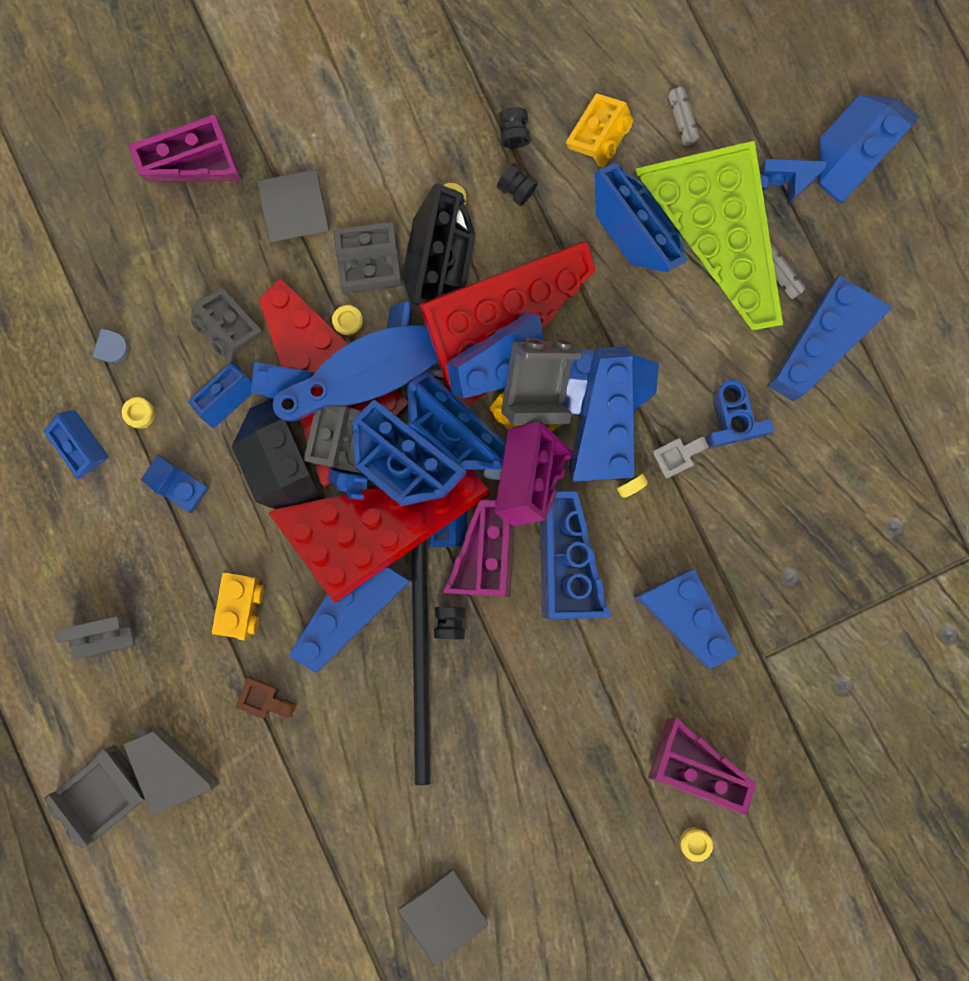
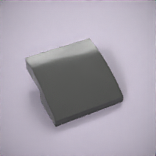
[258,169,329,242]
[334,222,402,293]
[304,405,363,475]
[397,870,488,965]

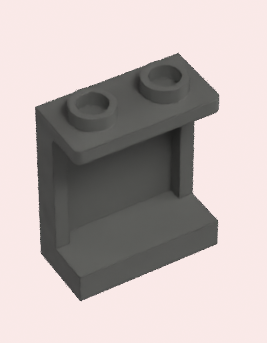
[501,338,583,425]
[44,745,145,849]

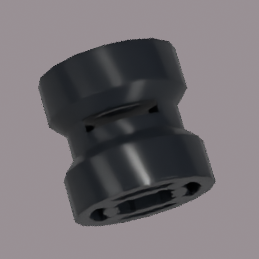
[498,107,531,149]
[496,163,538,206]
[434,607,465,639]

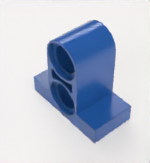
[705,380,774,449]

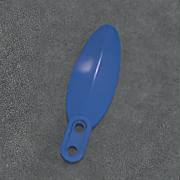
[273,325,438,422]

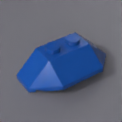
[818,95,920,204]
[594,162,688,272]
[564,349,659,415]
[408,370,506,469]
[352,400,466,506]

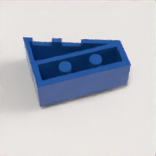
[446,312,544,398]
[633,569,738,669]

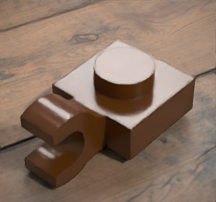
[236,677,297,719]

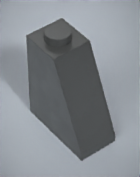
[123,726,219,816]

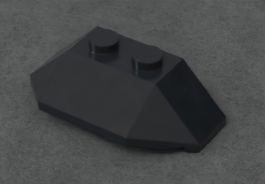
[402,183,476,306]
[231,398,324,509]

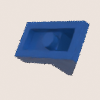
[759,159,826,205]
[251,362,314,400]
[141,455,209,513]

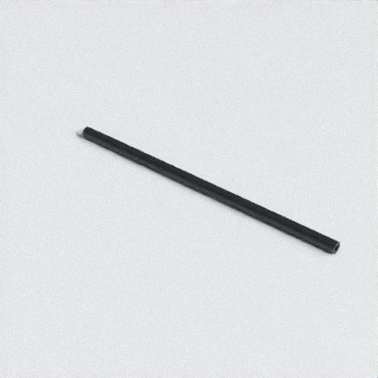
[409,382,431,785]

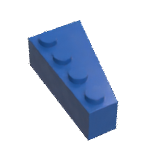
[768,276,893,401]
[568,346,634,482]
[540,492,611,619]
[289,566,412,673]

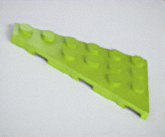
[636,141,783,331]

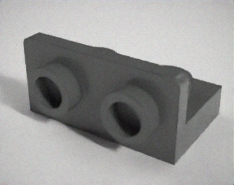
[191,287,262,363]
[55,615,135,659]

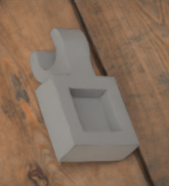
[651,436,709,480]

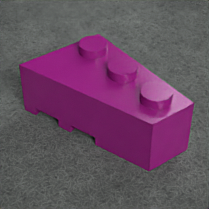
[128,114,243,183]
[495,421,574,526]
[443,500,515,597]
[648,717,756,815]

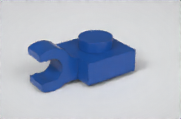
[327,468,368,500]

